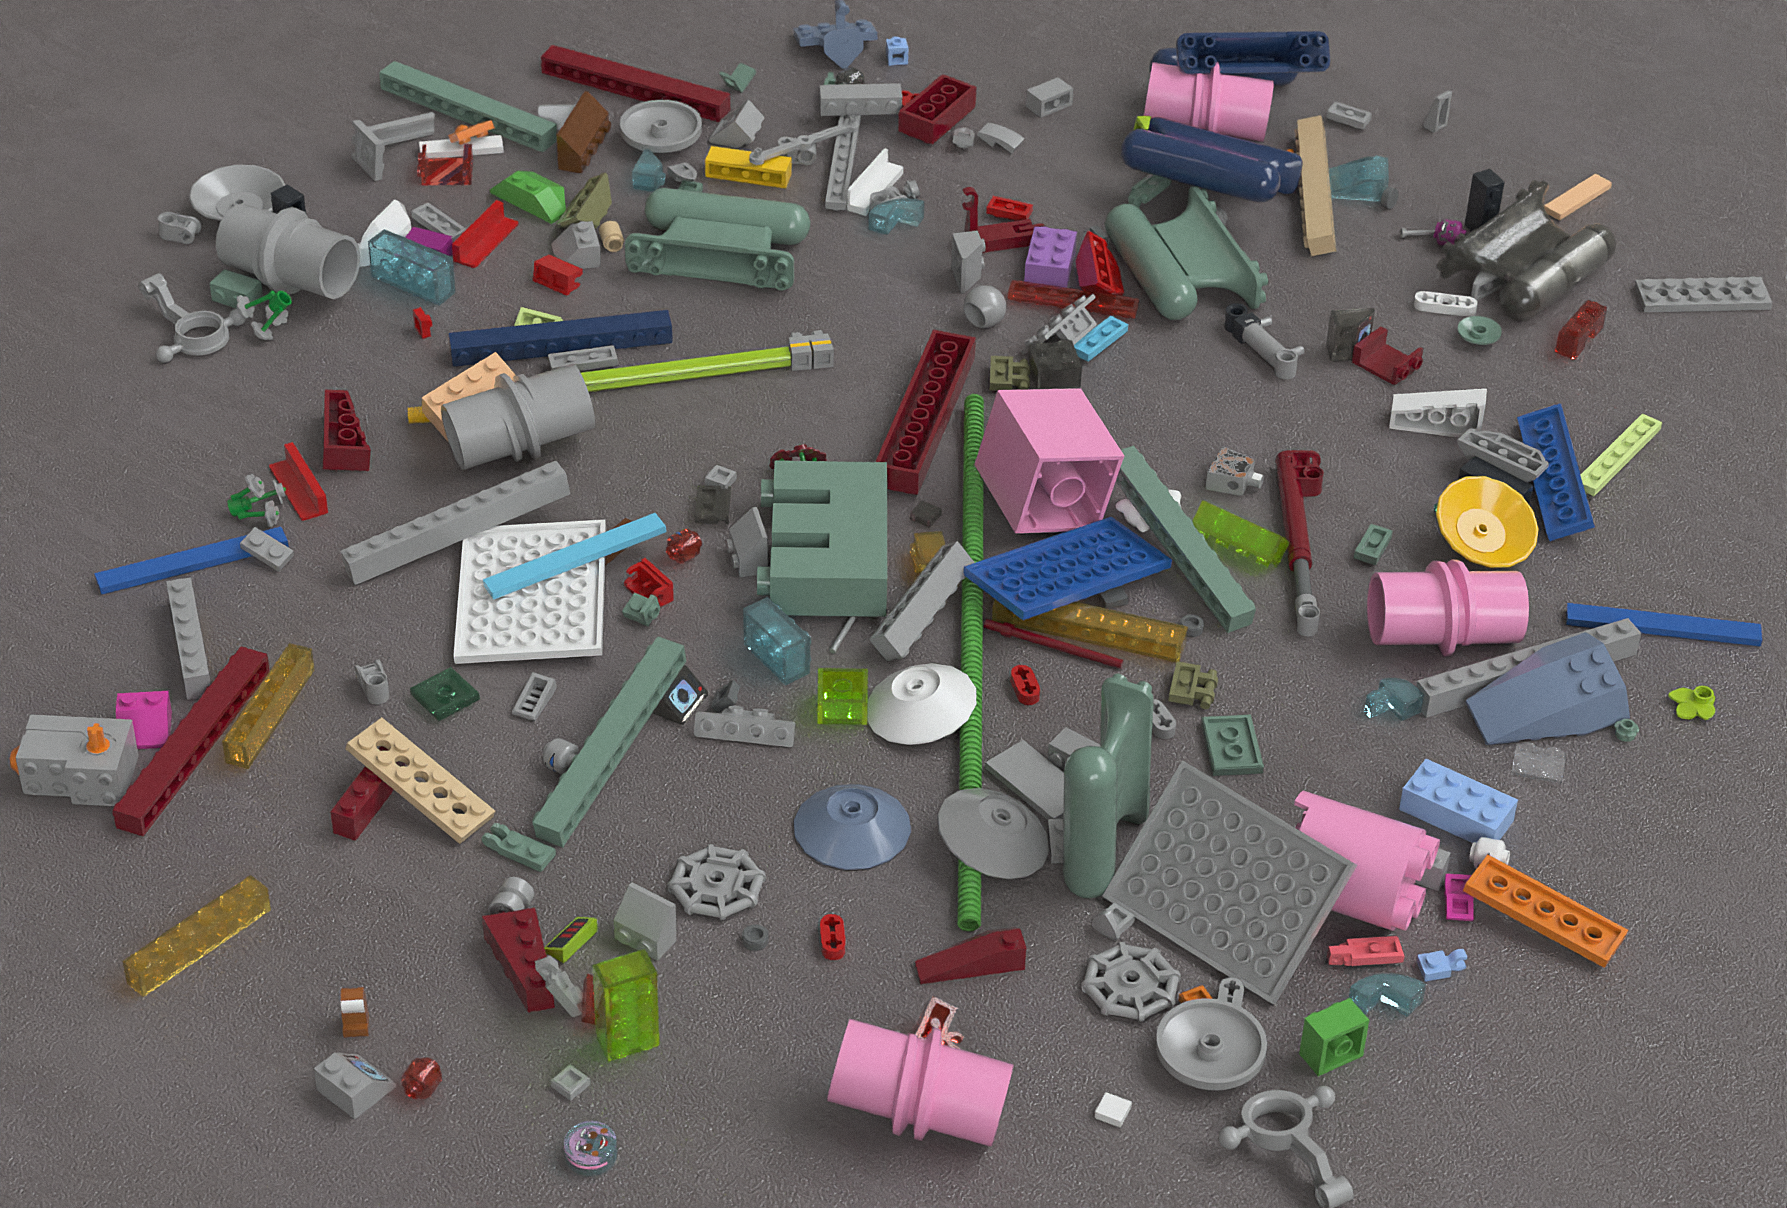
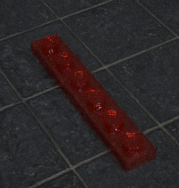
[1008,280,1139,318]

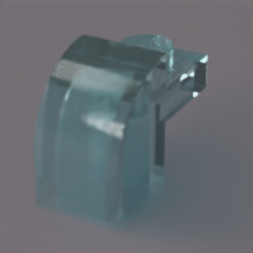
[1364,678,1424,721]

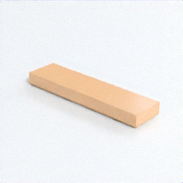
[1543,174,1612,220]

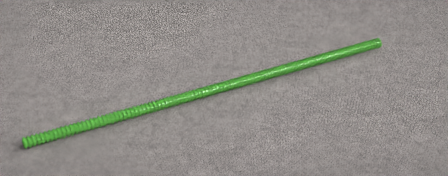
[957,394,984,931]

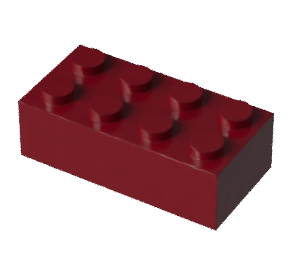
[898,74,977,145]

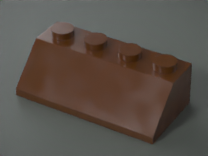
[556,91,611,174]

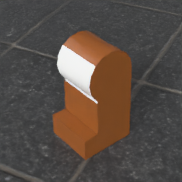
[341,987,369,1037]

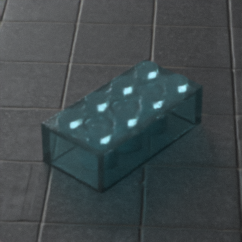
[368,229,456,306]

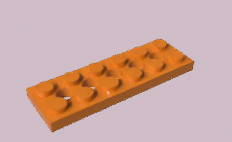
[1463,854,1629,968]

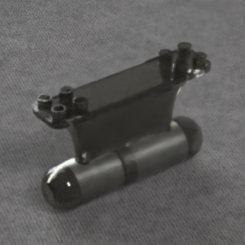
[1436,180,1617,322]

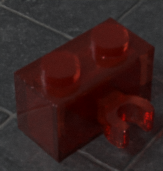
[912,996,964,1049]

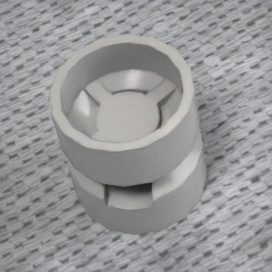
[488,877,534,915]

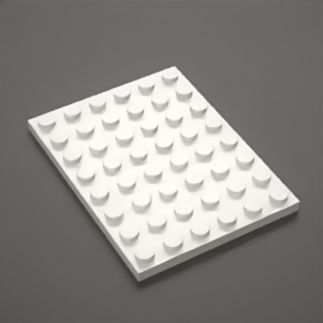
[454,520,606,664]

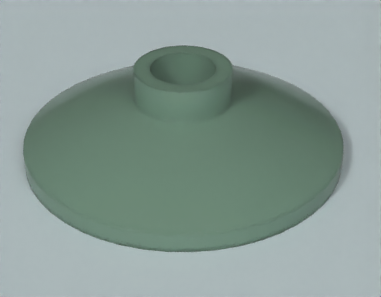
[1458,316,1502,345]

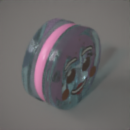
[564,1121,617,1176]

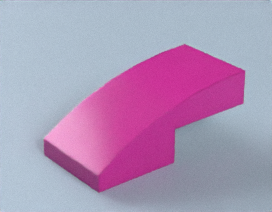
[1444,874,1474,921]

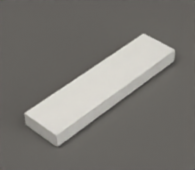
[419,135,504,160]

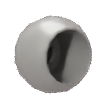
[963,285,1007,328]

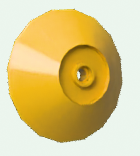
[1436,476,1538,568]

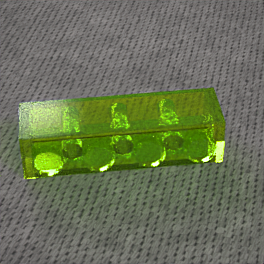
[1192,500,1290,568]

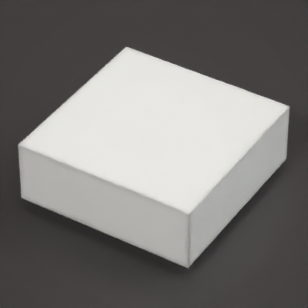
[1095,1092,1132,1128]

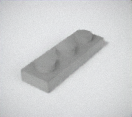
[411,203,466,242]
[548,345,618,371]

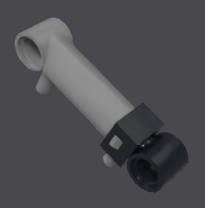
[1224,303,1305,380]

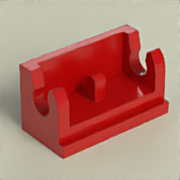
[533,254,583,296]
[624,558,674,607]

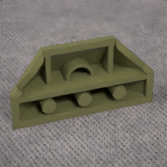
[556,172,612,230]

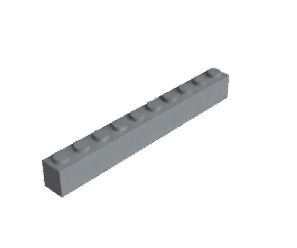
[340,461,570,585]
[1414,618,1641,718]

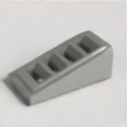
[1423,90,1452,133]
[512,672,557,721]

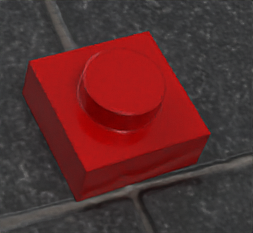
[413,307,433,339]

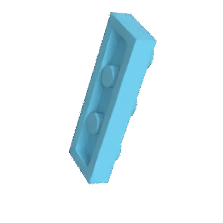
[1071,316,1128,361]

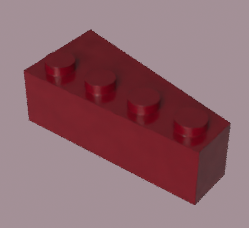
[323,389,371,471]

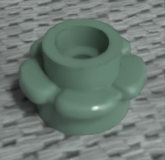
[1614,719,1639,742]

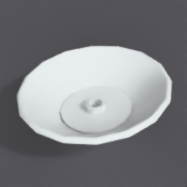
[866,663,976,745]

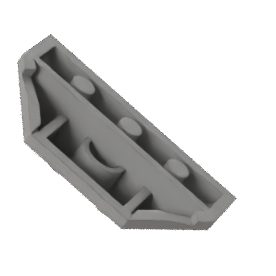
[1457,428,1549,482]

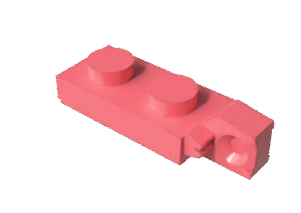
[1327,936,1405,966]

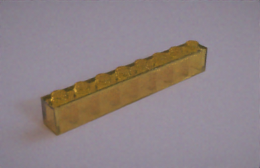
[992,599,1188,663]

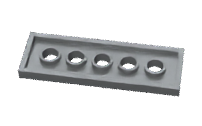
[1634,276,1772,312]

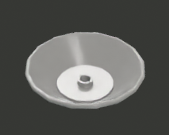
[189,165,285,221]
[937,788,1049,879]

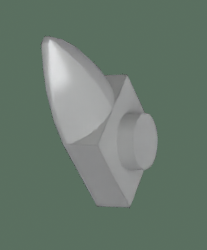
[952,127,975,148]
[668,162,697,182]

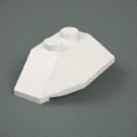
[358,200,411,267]

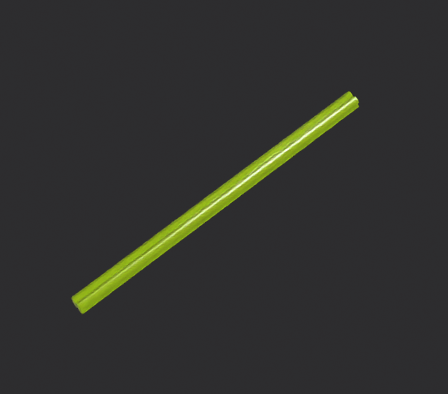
[581,347,791,392]

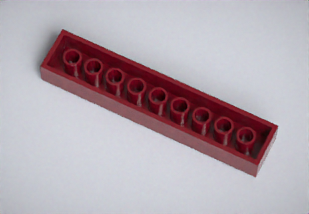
[875,330,976,495]

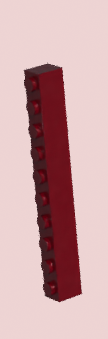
[541,45,731,122]
[112,646,270,837]

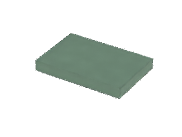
[1201,714,1264,776]

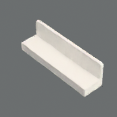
[847,148,903,216]

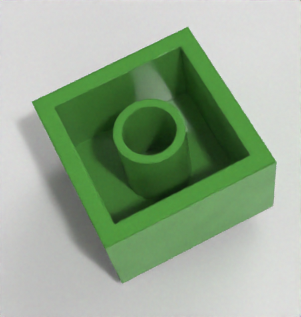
[1299,998,1369,1076]

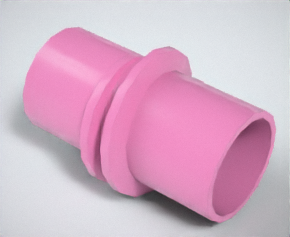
[1144,62,1274,142]
[1367,560,1529,656]
[827,1019,1013,1147]

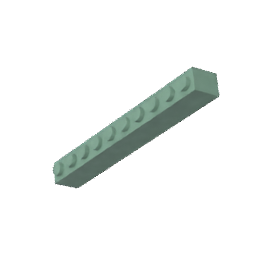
[379,61,557,152]
[1116,445,1256,633]
[532,636,686,847]

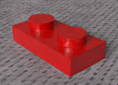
[986,196,1033,221]

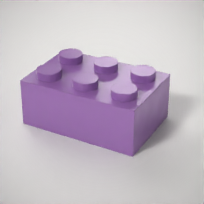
[1024,226,1077,290]

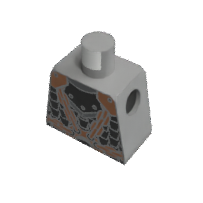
[1206,446,1264,496]

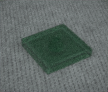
[410,667,480,721]

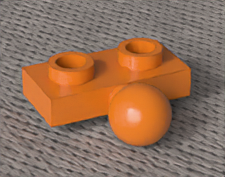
[448,120,494,145]

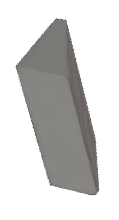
[538,105,575,130]

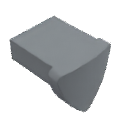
[1092,902,1135,941]

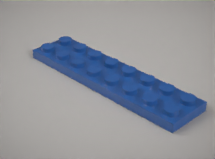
[1517,403,1595,541]

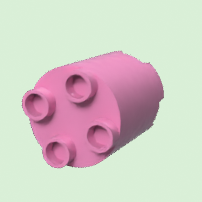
[1294,791,1440,931]

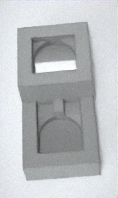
[977,123,1024,154]

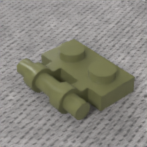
[990,356,1030,391]
[1168,662,1218,709]

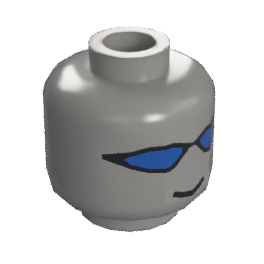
[542,738,580,774]

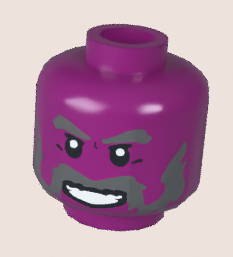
[1433,218,1466,248]

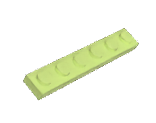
[1581,413,1662,496]

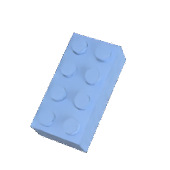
[1399,759,1518,843]

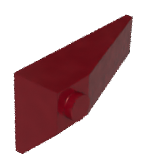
[915,927,1027,984]

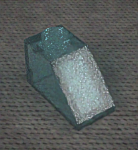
[632,149,665,192]

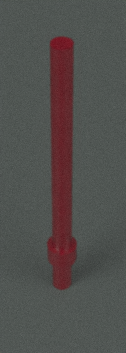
[984,619,1124,669]

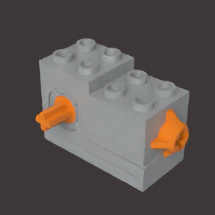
[10,715,139,806]

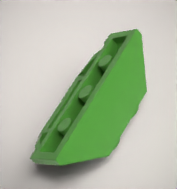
[490,171,566,224]

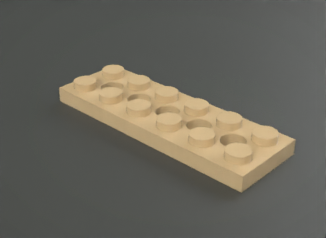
[346,717,495,844]

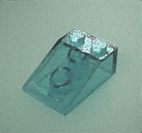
[1329,156,1389,201]

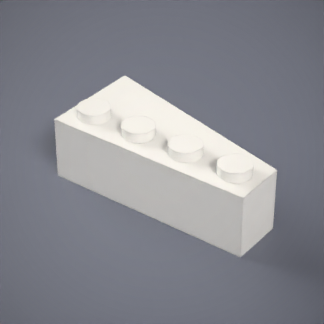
[1389,388,1487,438]

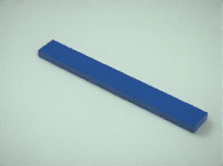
[94,527,289,594]
[1566,603,1762,646]

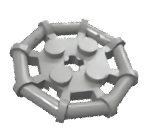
[667,844,766,920]
[1081,942,1181,1022]

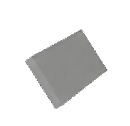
[985,740,1064,820]

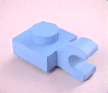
[1417,949,1467,982]

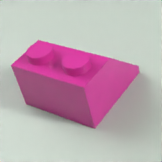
[116,691,172,749]

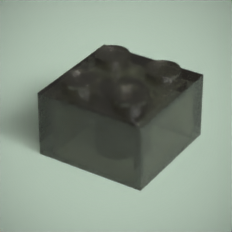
[1028,340,1082,389]

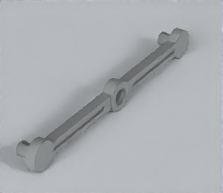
[749,115,859,165]

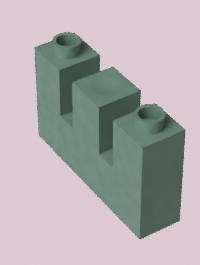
[757,461,887,617]

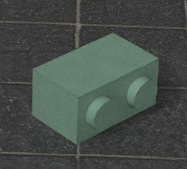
[210,269,263,309]

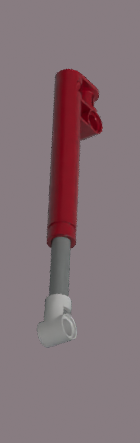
[1275,450,1324,636]

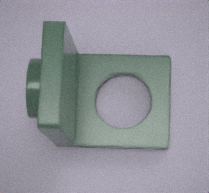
[719,63,756,93]

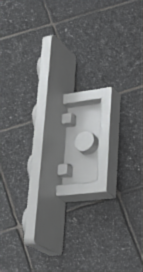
[694,706,795,747]

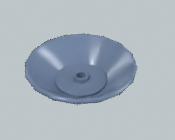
[794,784,911,870]

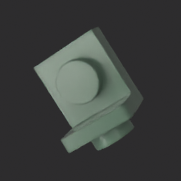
[622,593,660,626]

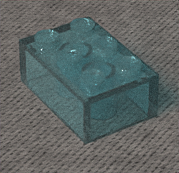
[743,597,811,685]

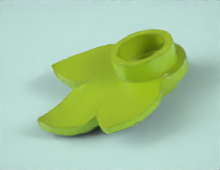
[1668,686,1716,720]

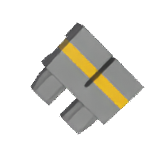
[789,330,834,371]

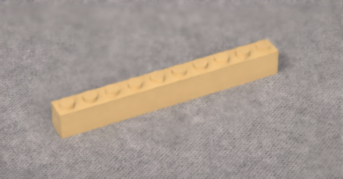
[1294,115,1336,256]

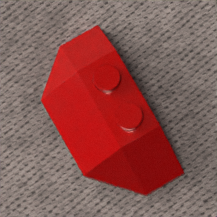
[1075,231,1124,296]

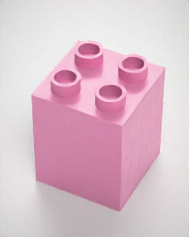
[974,389,1124,533]

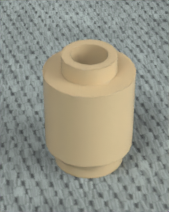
[599,221,624,252]

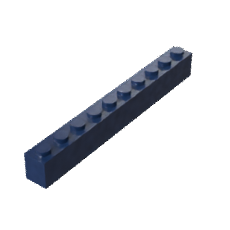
[449,310,673,367]

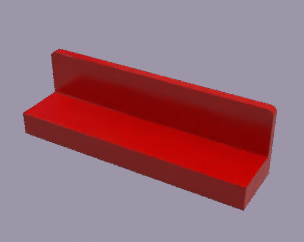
[452,200,518,268]
[269,442,328,521]

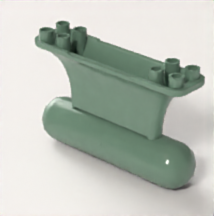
[1104,186,1268,320]
[625,188,811,291]
[1063,674,1154,899]

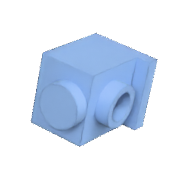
[886,37,908,65]

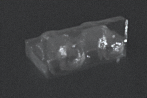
[1511,742,1567,784]

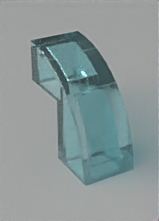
[869,198,925,235]
[1348,973,1426,1017]

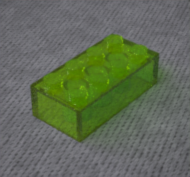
[592,949,660,1062]

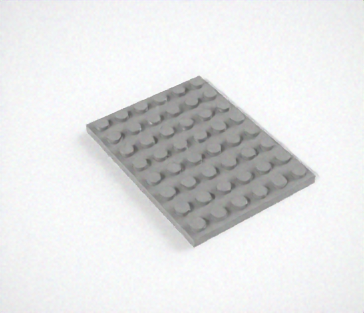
[1103,760,1357,1005]

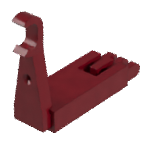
[962,187,1045,253]

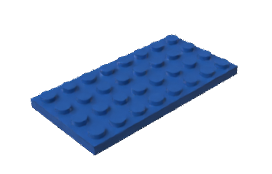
[963,517,1172,620]

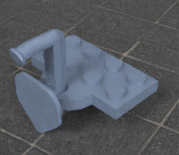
[793,0,878,69]

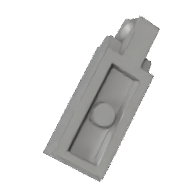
[535,955,584,1017]

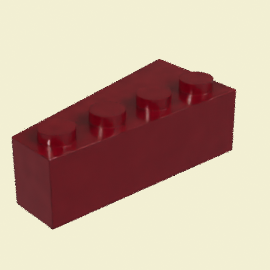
[482,908,555,1012]

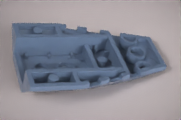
[1465,632,1630,745]

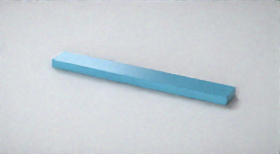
[483,513,666,599]

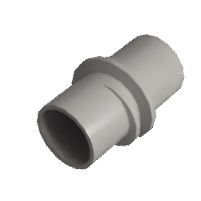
[216,203,360,299]
[441,364,595,471]

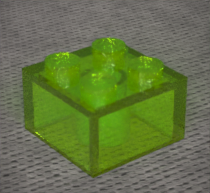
[817,668,868,725]

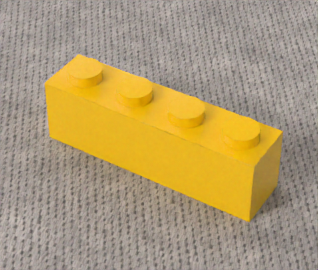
[705,146,792,189]

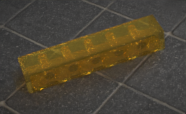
[222,643,314,769]
[122,875,271,997]

